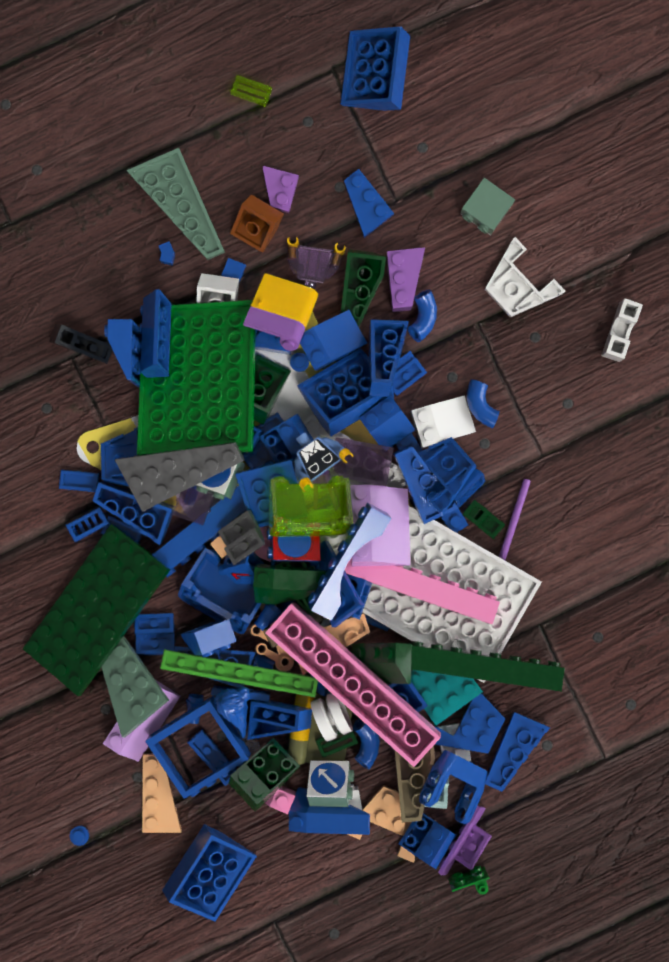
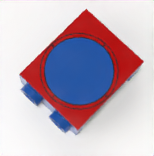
[267,522,320,566]

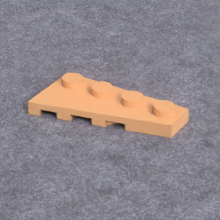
[142,753,182,833]

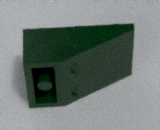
[229,738,300,812]

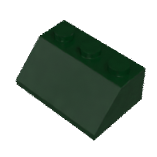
[352,643,412,684]

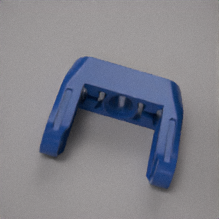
[419,750,488,824]

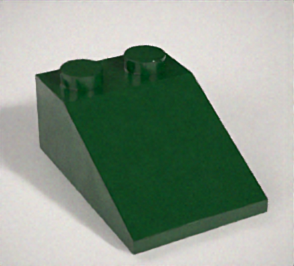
[254,354,291,425]

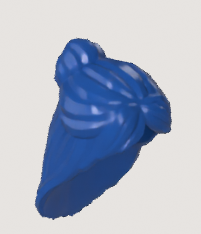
[213,687,250,738]

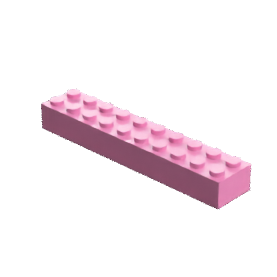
[266,602,441,767]

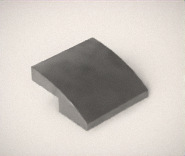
[218,510,265,565]

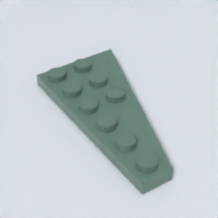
[127,148,225,260]
[102,636,169,738]

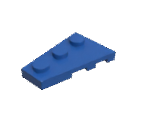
[344,169,394,238]

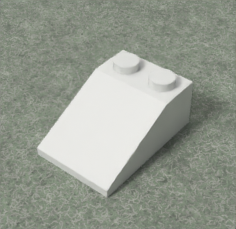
[410,396,476,449]

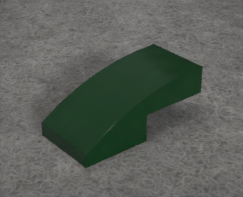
[463,500,505,540]

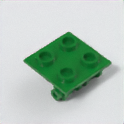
[448,866,490,895]

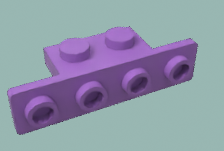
[438,806,492,875]

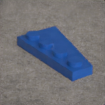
[393,446,458,524]

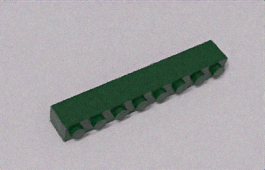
[411,641,565,692]

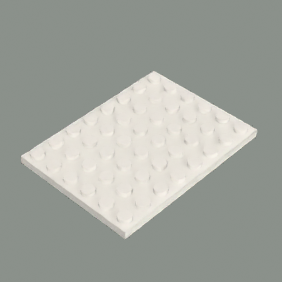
[363,506,542,683]

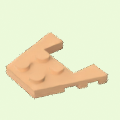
[348,785,415,863]

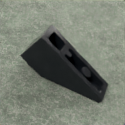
[49,324,113,364]

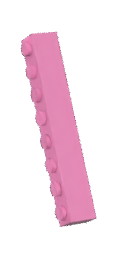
[345,558,500,624]

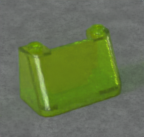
[269,476,353,537]

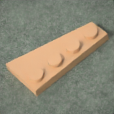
[299,614,370,675]

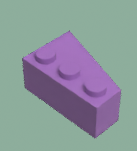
[386,247,425,312]

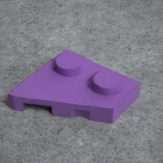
[263,166,299,213]

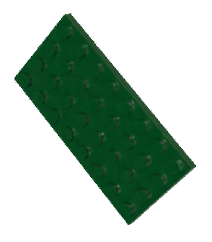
[23,524,171,696]

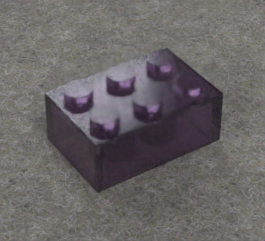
[329,437,394,487]

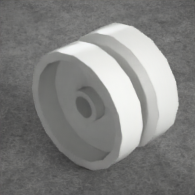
[310,693,353,742]

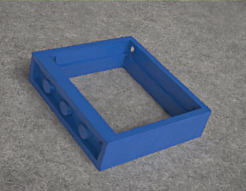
[145,696,251,799]

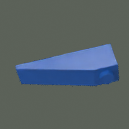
[289,787,370,835]

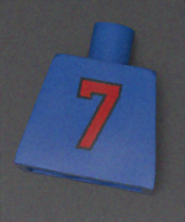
[218,552,265,584]

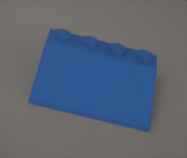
[341,26,410,111]
[104,319,142,389]
[297,348,394,437]
[162,824,257,921]

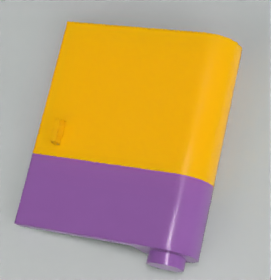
[243,273,318,351]

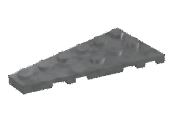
[115,442,245,512]

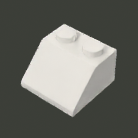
[197,273,239,304]

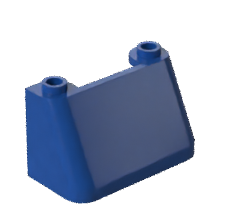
[178,548,262,634]

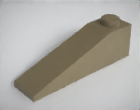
[395,746,435,823]

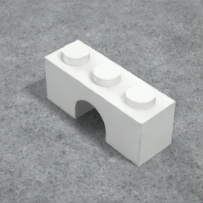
[601,298,643,362]

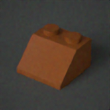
[230,195,284,253]

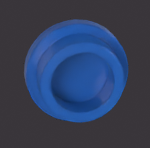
[290,353,309,372]
[70,826,89,846]

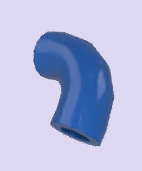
[408,289,437,342]
[466,379,500,429]
[353,718,380,770]

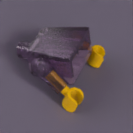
[287,237,346,290]

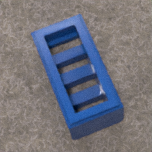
[66,507,109,542]

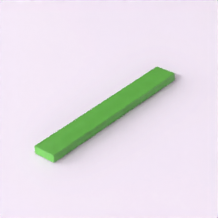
[160,649,318,697]

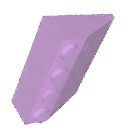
[350,485,411,567]

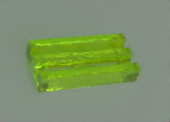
[230,75,273,107]

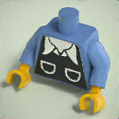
[294,432,354,492]

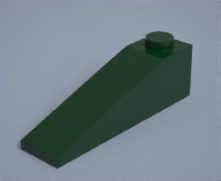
[341,249,386,326]
[253,564,327,605]

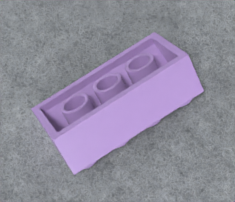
[103,680,180,762]

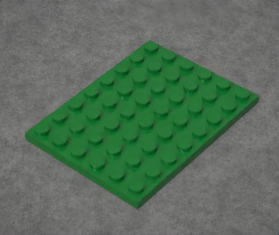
[137,300,256,456]

